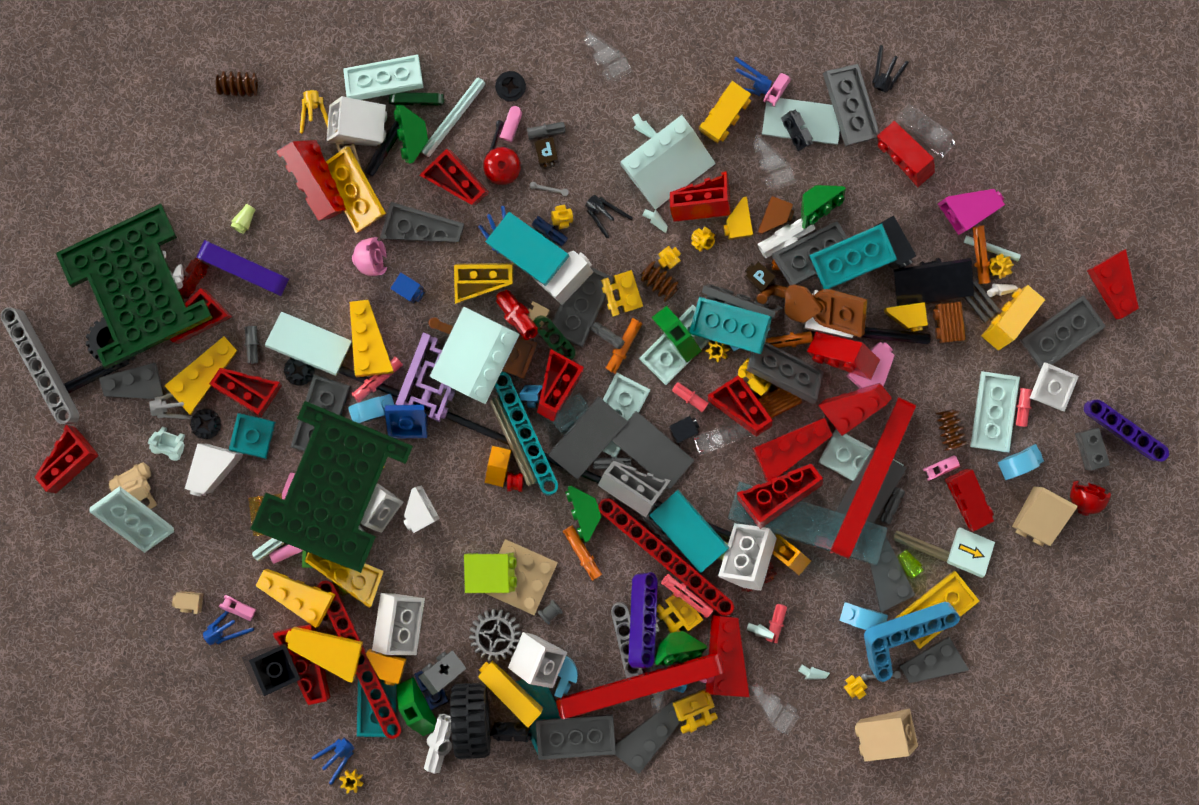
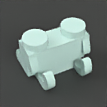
[148,427,185,461]

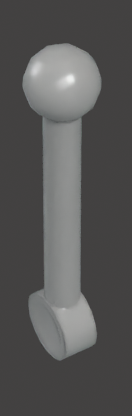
[530,182,569,196]
[861,671,901,681]

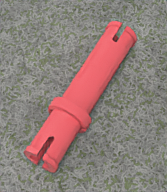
[351,357,403,403]
[661,574,714,618]

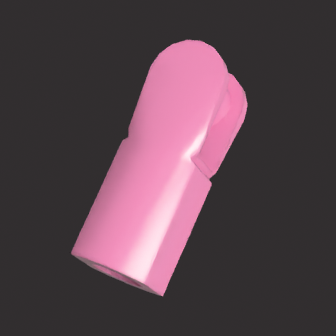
[763,73,790,107]
[500,106,522,142]
[923,455,960,481]
[269,545,303,564]
[219,595,256,621]

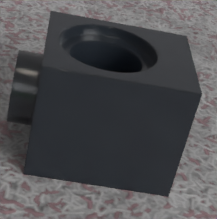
[669,416,700,443]

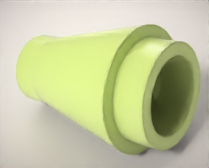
[231,204,256,234]

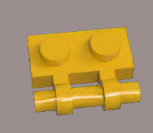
[601,270,643,316]
[738,358,772,396]
[656,589,703,633]
[673,689,718,734]

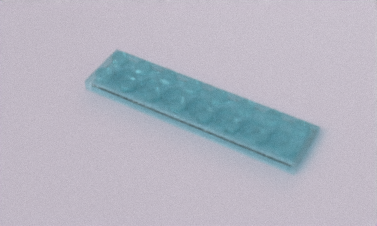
[728,482,888,566]

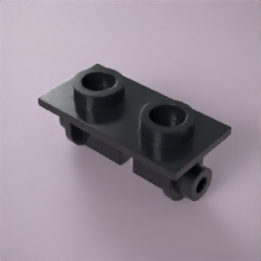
[781,109,813,152]
[490,722,532,742]

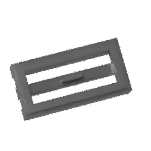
[964,281,1000,323]

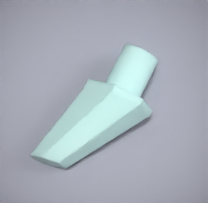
[632,114,657,138]
[643,209,668,233]
[747,623,774,639]
[798,665,830,680]

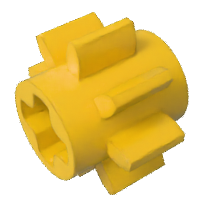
[551,205,573,229]
[691,226,715,252]
[658,246,681,269]
[989,254,1014,279]
[705,341,731,362]
[844,675,868,700]
[339,769,364,794]

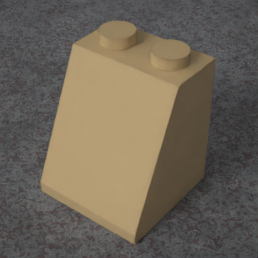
[1012,486,1078,547]
[855,709,918,761]

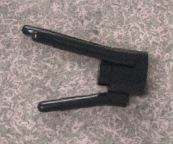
[872,45,909,93]
[585,195,633,238]

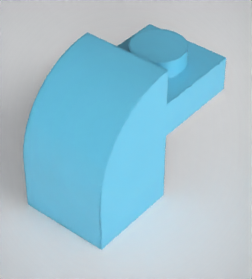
[348,394,394,424]
[998,444,1044,480]
[839,602,888,630]
[554,656,578,698]

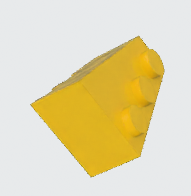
[699,81,752,144]
[454,263,514,304]
[981,285,1045,351]

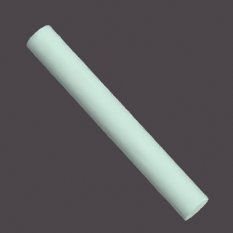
[964,235,1021,262]

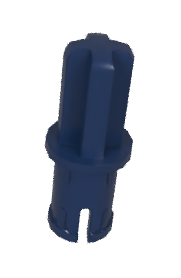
[531,216,568,246]

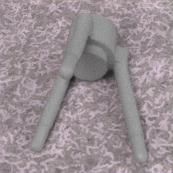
[149,393,192,419]

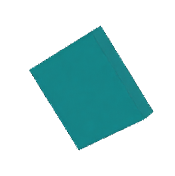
[229,413,276,459]

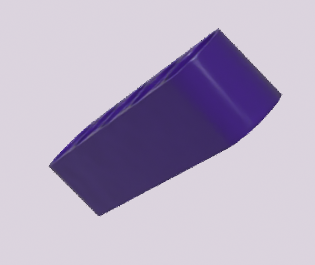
[196,240,289,296]
[1084,400,1169,462]
[628,572,658,668]

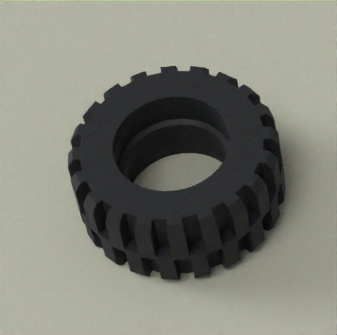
[450,682,491,760]

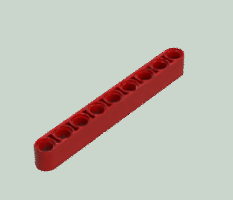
[831,397,916,559]
[599,498,734,616]
[317,580,402,739]
[555,653,725,719]

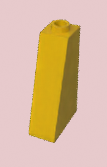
[286,627,363,683]
[478,660,543,727]

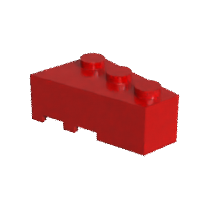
[170,288,232,344]
[944,469,994,532]

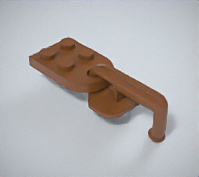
[756,284,867,337]
[428,317,538,379]

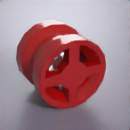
[507,473,523,492]

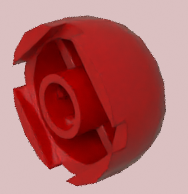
[483,147,521,185]
[1070,481,1111,516]

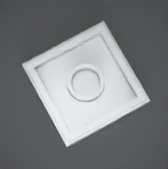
[1030,362,1079,412]

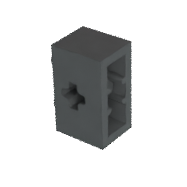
[1075,428,1110,470]
[419,650,467,695]

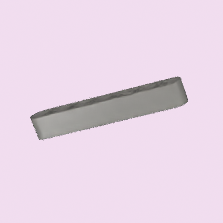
[1,307,79,424]

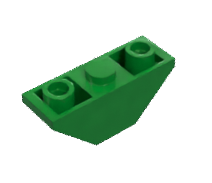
[394,105,428,164]
[801,185,846,229]
[651,306,702,363]
[565,485,601,542]
[655,631,707,666]
[396,677,437,736]

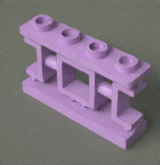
[396,333,455,422]

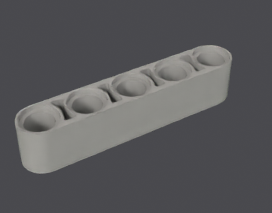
[611,602,643,678]

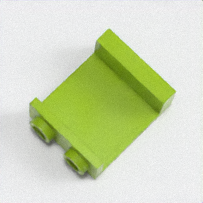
[464,552,517,593]

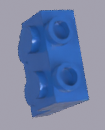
[385,405,428,439]

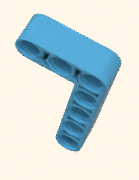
[864,602,960,682]

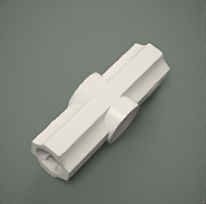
[757,218,815,259]
[424,714,452,774]

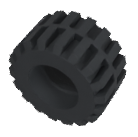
[86,317,135,368]

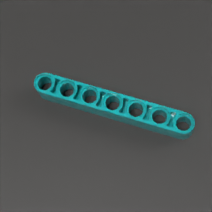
[494,372,558,496]

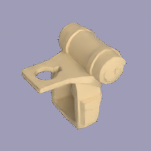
[109,462,157,509]

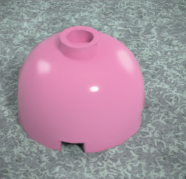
[352,237,387,276]

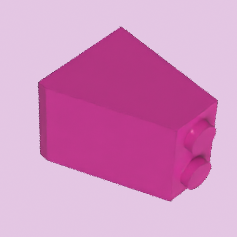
[938,189,1005,235]

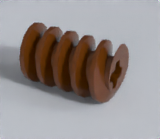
[216,71,258,97]
[639,260,680,302]
[935,409,967,451]

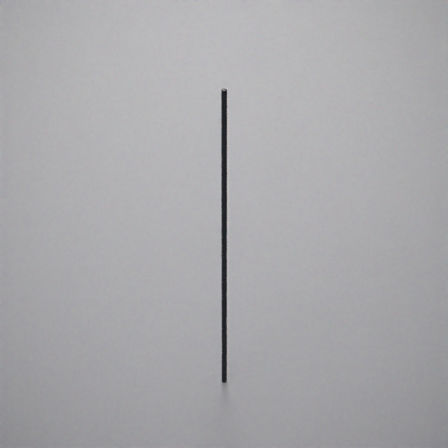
[338,366,732,539]

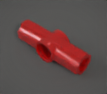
[496,290,538,340]

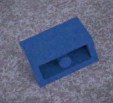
[390,272,425,304]

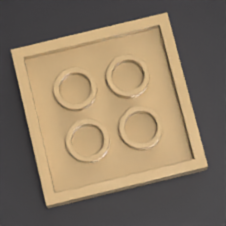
[485,539,558,615]

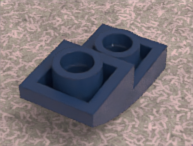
[414,670,449,710]

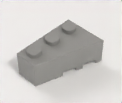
[598,461,671,518]

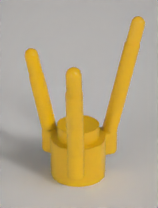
[300,90,328,134]

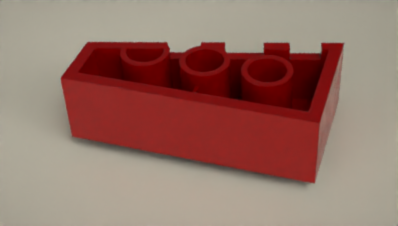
[272,623,331,705]

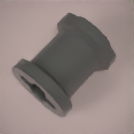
[538,599,563,625]

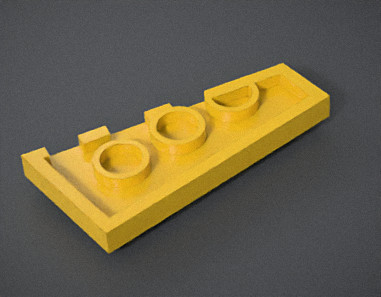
[349,300,394,377]
[164,336,237,415]
[305,552,384,608]
[256,569,336,628]

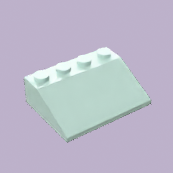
[620,115,716,210]
[430,307,520,404]

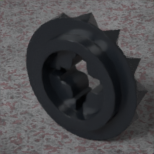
[495,71,526,102]
[283,357,315,385]
[190,409,221,439]

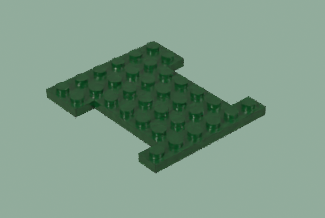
[56,203,213,369]
[250,401,413,573]

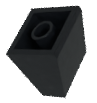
[872,215,916,269]
[242,643,300,696]

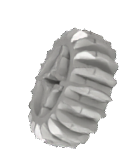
[469,609,521,661]

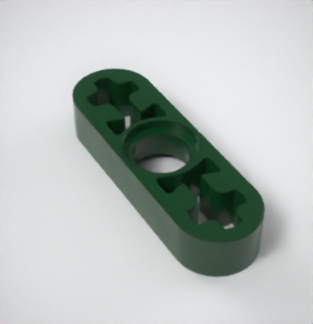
[389,92,444,106]
[533,315,575,360]

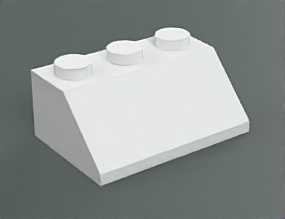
[404,485,440,533]
[718,523,777,591]
[372,593,425,655]

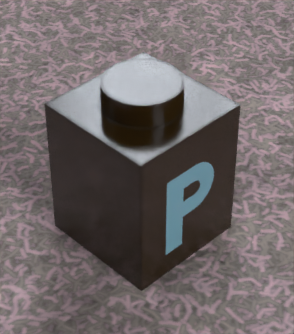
[534,137,558,168]
[744,261,776,292]

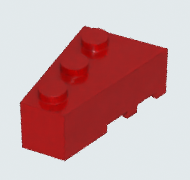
[877,121,935,188]
[419,149,490,205]
[670,171,731,222]
[1087,249,1139,320]
[807,332,880,380]
[537,349,584,422]
[209,368,282,418]
[708,376,773,437]
[818,383,892,436]
[35,424,99,494]

